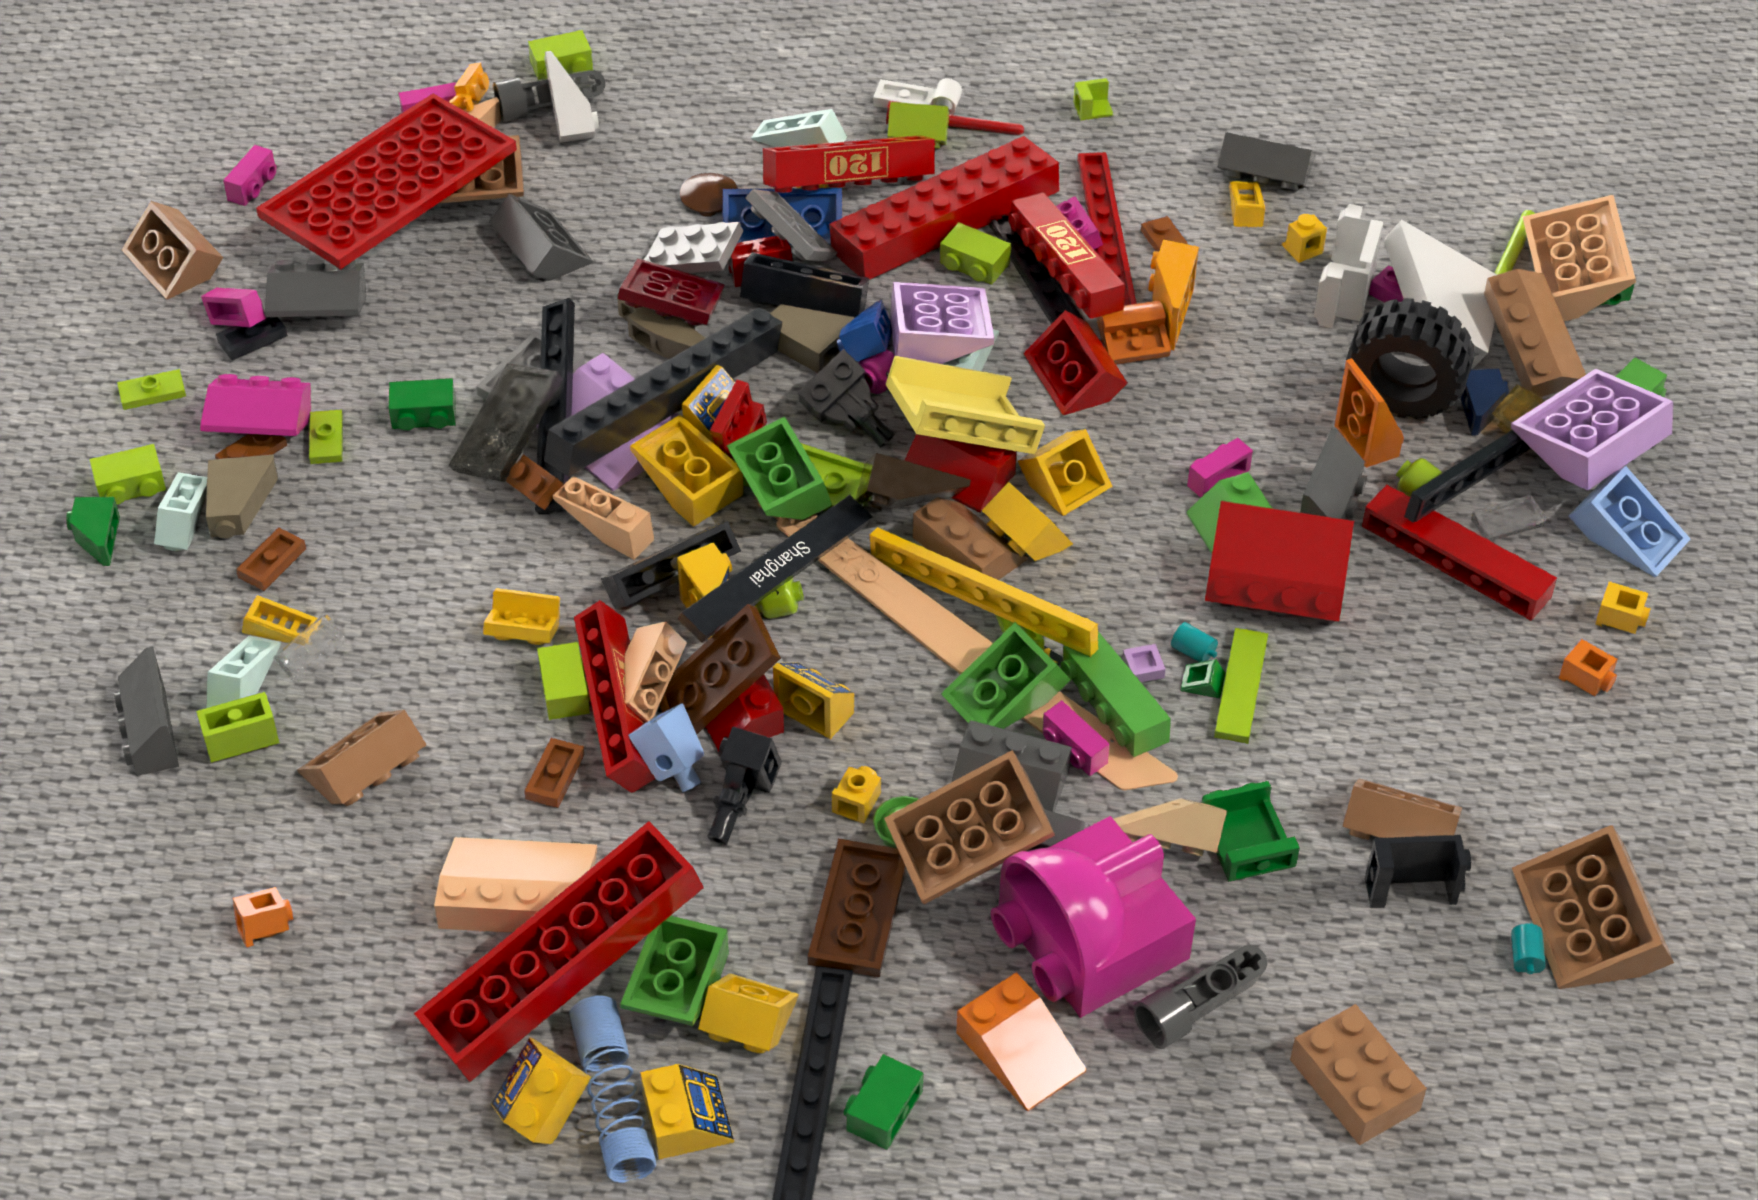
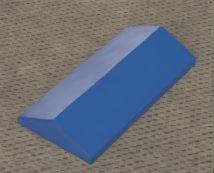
[723,188,842,245]

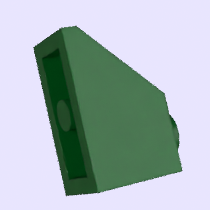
[66,497,120,566]

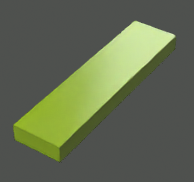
[1214,628,1269,744]

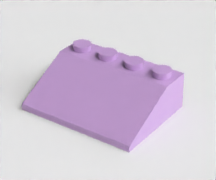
[890,282,995,364]
[532,353,679,491]
[1511,369,1673,490]

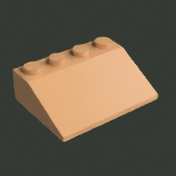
[1523,195,1636,321]
[434,837,597,933]

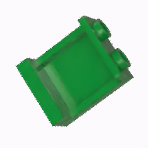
[1201,781,1300,882]

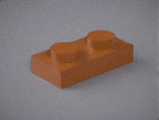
[1141,216,1189,251]
[215,434,287,459]
[505,454,564,510]
[236,527,306,591]
[524,738,585,808]

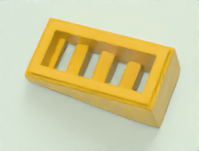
[1229,181,1265,227]
[242,595,320,647]

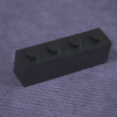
[740,253,869,318]
[601,521,741,609]

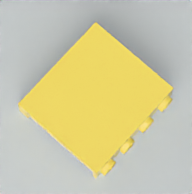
[886,356,1045,454]

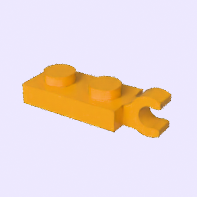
[450,63,489,112]

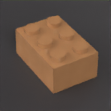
[1290,1004,1427,1146]

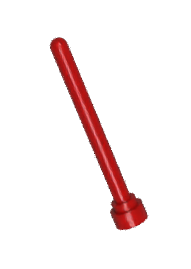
[886,101,1024,135]

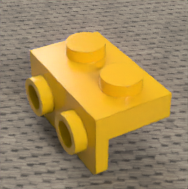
[483,588,560,645]

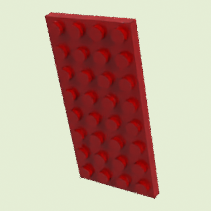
[256,93,517,269]

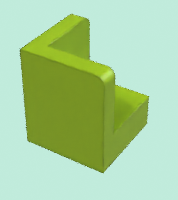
[1073,78,1113,121]

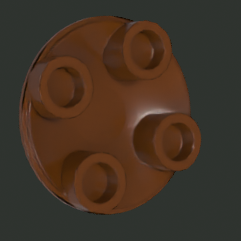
[680,173,738,217]

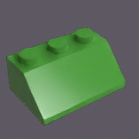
[727,416,832,520]
[1187,472,1273,553]

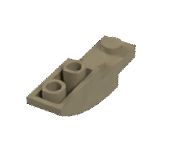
[617,294,705,359]

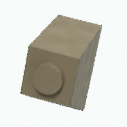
[770,304,854,373]
[206,455,278,539]

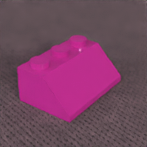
[200,374,311,436]

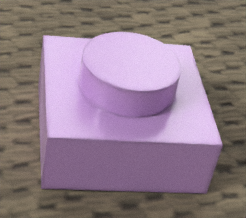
[1122,644,1166,682]

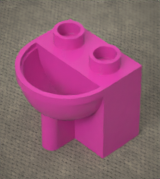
[991,816,1196,1018]

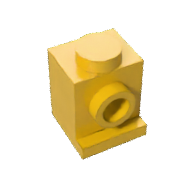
[1282,214,1327,263]
[1595,582,1651,634]
[832,766,881,824]

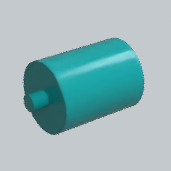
[1171,622,1218,662]
[1511,923,1546,974]

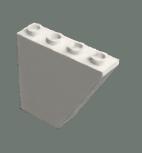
[1384,220,1497,369]

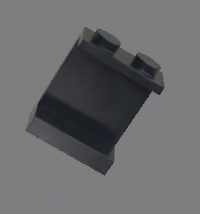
[1364,835,1471,908]

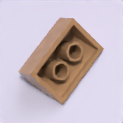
[121,201,223,300]
[913,497,1028,580]
[297,710,427,806]
[1342,778,1462,840]

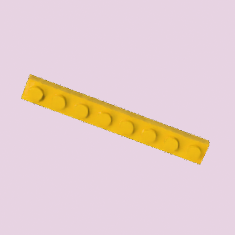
[869,527,1098,657]

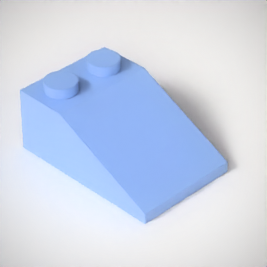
[1569,466,1690,577]

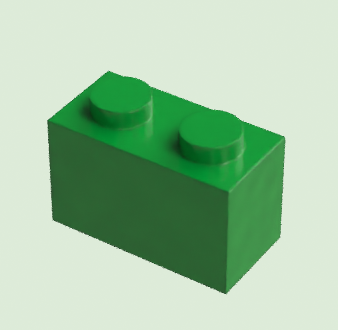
[389,378,456,431]
[843,1054,924,1150]

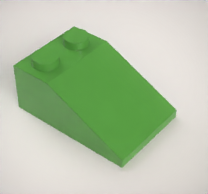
[941,622,1071,729]
[620,916,729,1026]

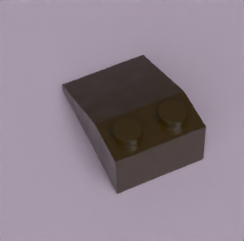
[855,453,971,512]

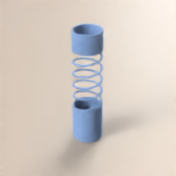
[569,995,656,1183]

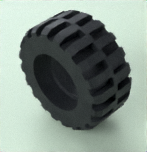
[1346,298,1475,419]

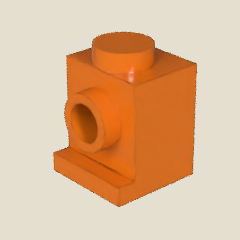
[1559,639,1618,697]
[233,887,293,948]

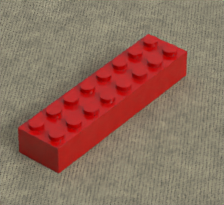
[829,136,1060,280]
[414,821,704,1082]

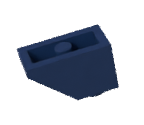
[1460,368,1509,436]

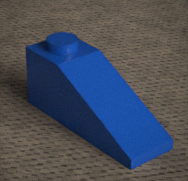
[837,300,892,362]

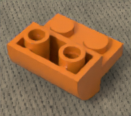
[1097,300,1171,365]

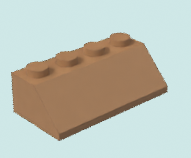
[1484,269,1586,400]

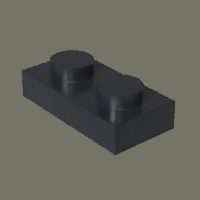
[216,312,288,360]

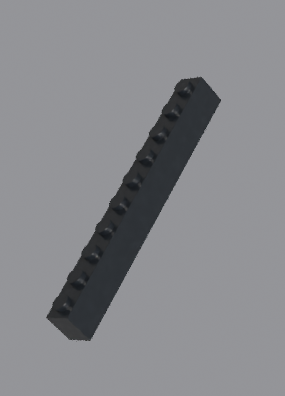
[544,308,783,477]

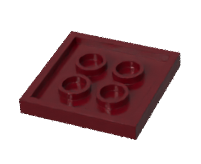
[617,258,725,326]

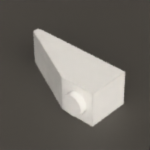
[545,51,599,143]

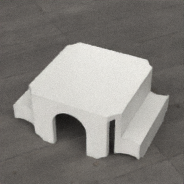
[1314,204,1384,329]

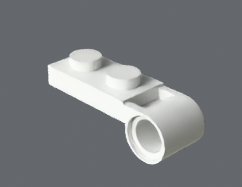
[873,79,962,115]

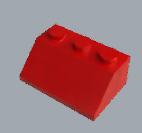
[1023,310,1128,415]
[904,434,1017,513]
[705,674,784,752]

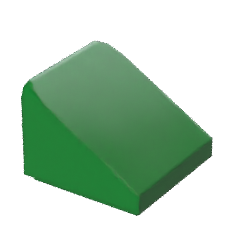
[1180,659,1226,699]

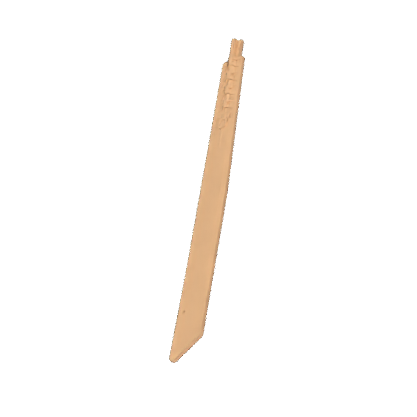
[758,502,1178,790]

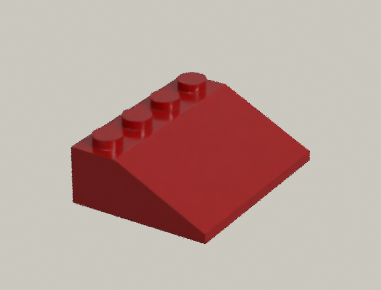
[1205,501,1354,622]

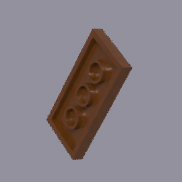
[659,604,781,735]
[807,838,906,977]

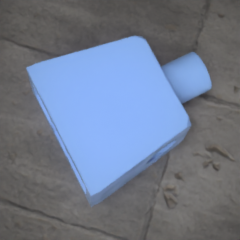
[628,703,704,792]

